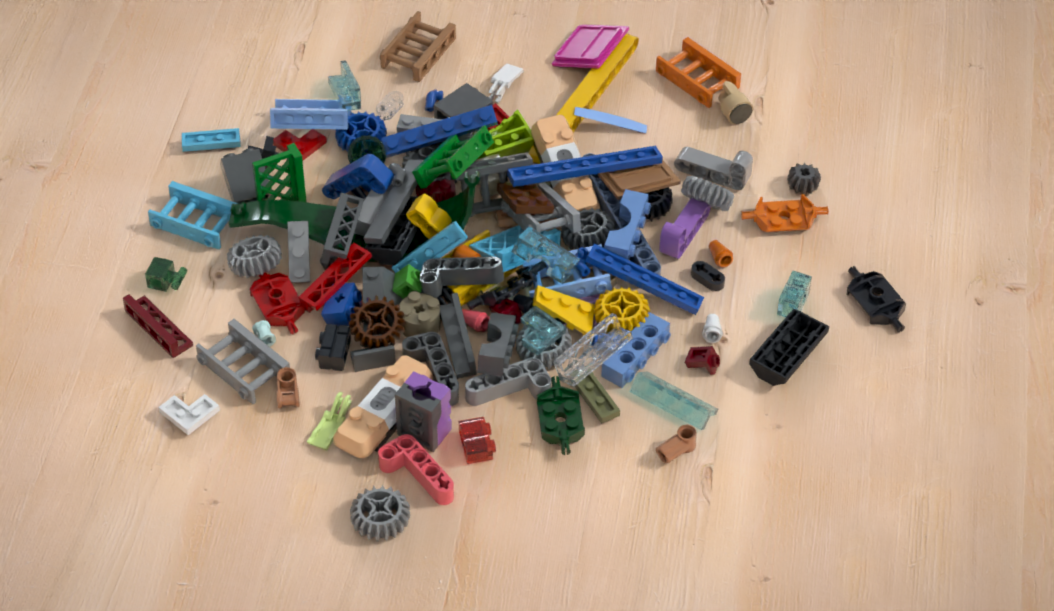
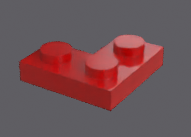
[273,129,327,160]

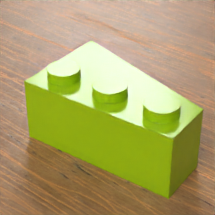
[476,109,534,160]

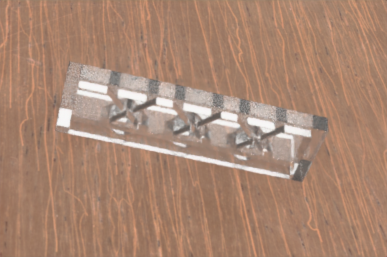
[553,313,633,387]

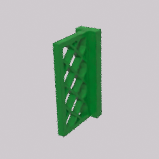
[252,143,307,202]

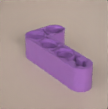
[659,198,711,259]

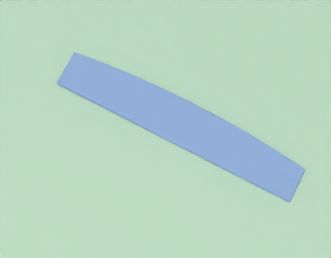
[574,107,647,133]

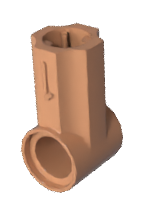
[656,424,697,463]

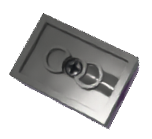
[395,371,452,452]

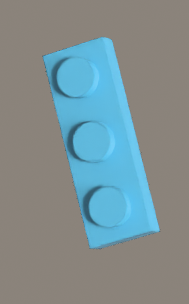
[181,128,241,152]

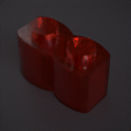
[458,417,496,464]

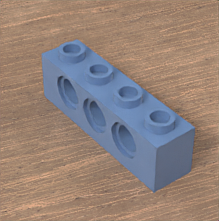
[601,312,671,388]

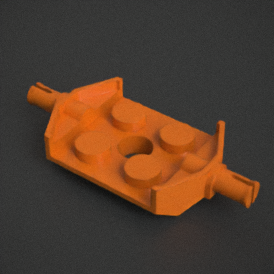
[741,194,829,232]

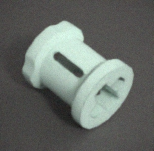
[252,320,276,347]

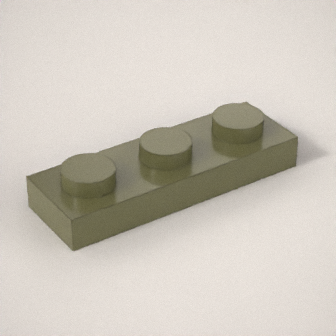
[570,367,620,424]

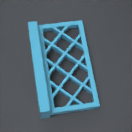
[469,225,561,272]

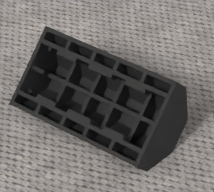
[365,196,419,265]
[749,308,830,386]

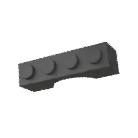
[477,313,519,376]

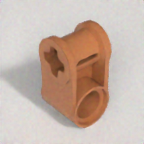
[277,367,300,408]

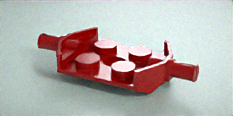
[249,272,305,335]

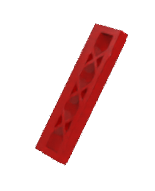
[298,243,372,313]

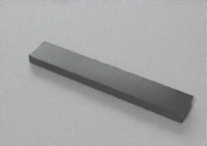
[364,160,424,244]

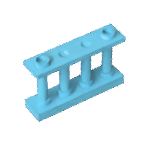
[148,181,238,250]

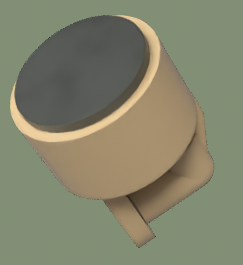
[718,81,753,124]

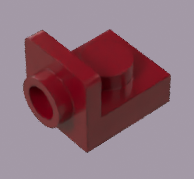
[489,298,524,324]
[684,346,720,375]

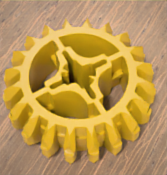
[594,286,650,337]

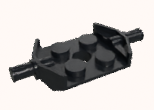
[466,260,547,310]
[846,266,906,333]

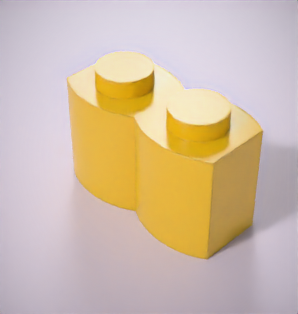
[406,194,452,239]

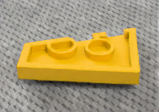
[533,285,595,340]

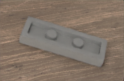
[288,221,310,283]

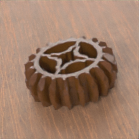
[349,295,406,350]

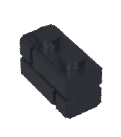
[315,324,351,371]

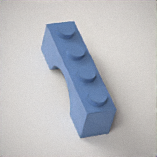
[604,189,651,260]

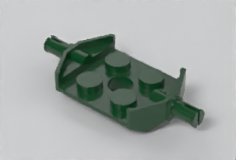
[537,376,585,455]

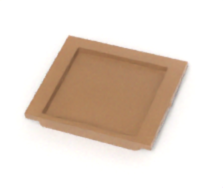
[597,160,681,200]

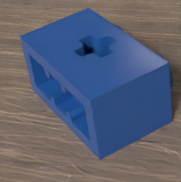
[321,282,362,326]

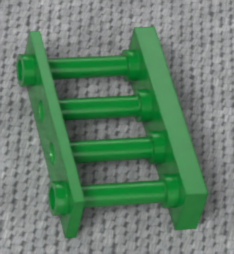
[412,125,494,189]

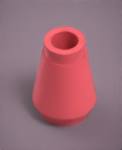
[462,309,490,332]

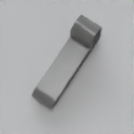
[674,147,753,190]
[465,357,551,406]

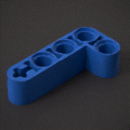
[322,154,394,199]

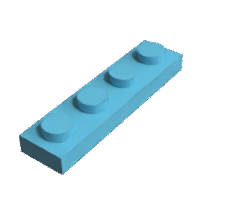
[391,221,468,273]

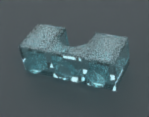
[511,226,580,285]

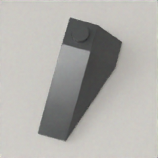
[363,267,403,347]

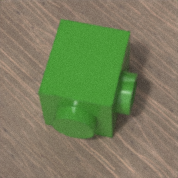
[392,264,422,299]

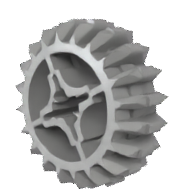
[681,176,734,211]
[227,235,282,278]
[516,319,572,370]
[350,485,410,541]

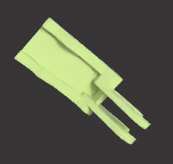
[307,392,352,450]

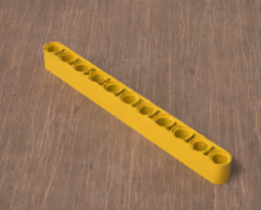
[529,33,639,164]

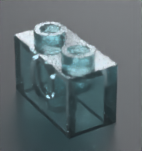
[777,271,812,317]

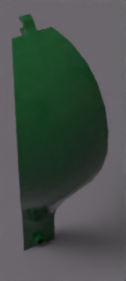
[229,171,480,262]

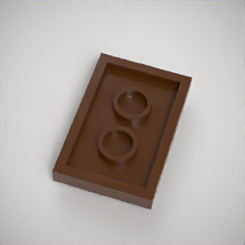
[497,181,554,214]

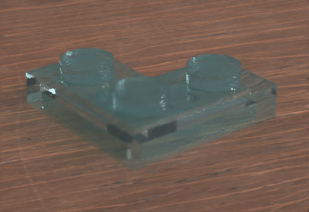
[521,306,566,356]

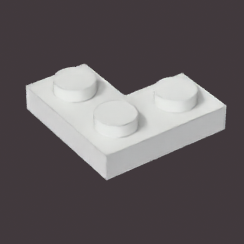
[158,394,220,435]

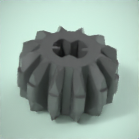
[787,162,821,194]

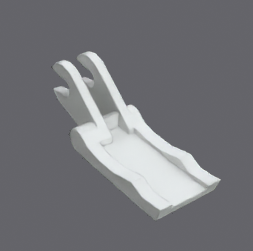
[489,64,524,103]

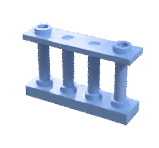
[270,99,351,130]
[523,244,612,299]

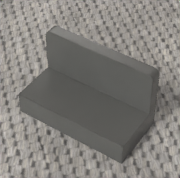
[350,344,396,372]

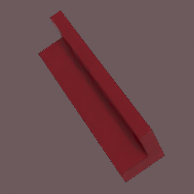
[122,294,193,358]

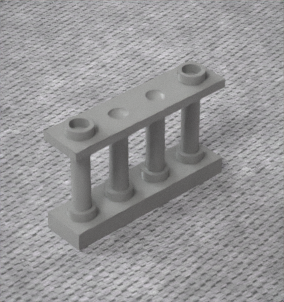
[501,182,581,243]
[196,319,290,404]

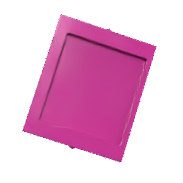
[552,24,629,69]

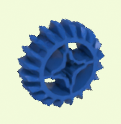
[335,111,387,156]

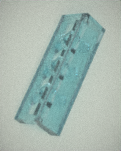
[328,60,361,111]
[629,371,718,430]

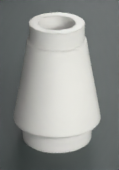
[702,314,723,343]

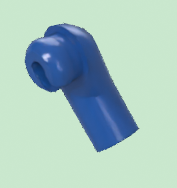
[425,89,444,112]
[573,247,590,276]

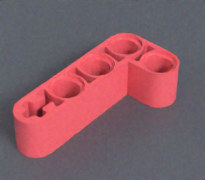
[378,434,454,505]

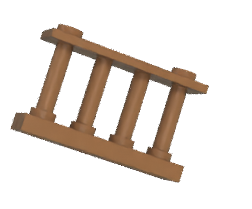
[380,11,456,82]

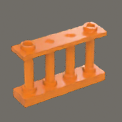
[656,37,741,108]

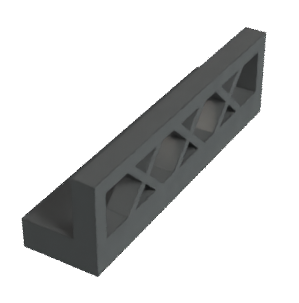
[321,193,364,264]
[440,293,477,379]

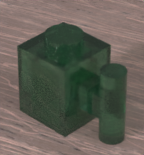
[145,257,188,292]

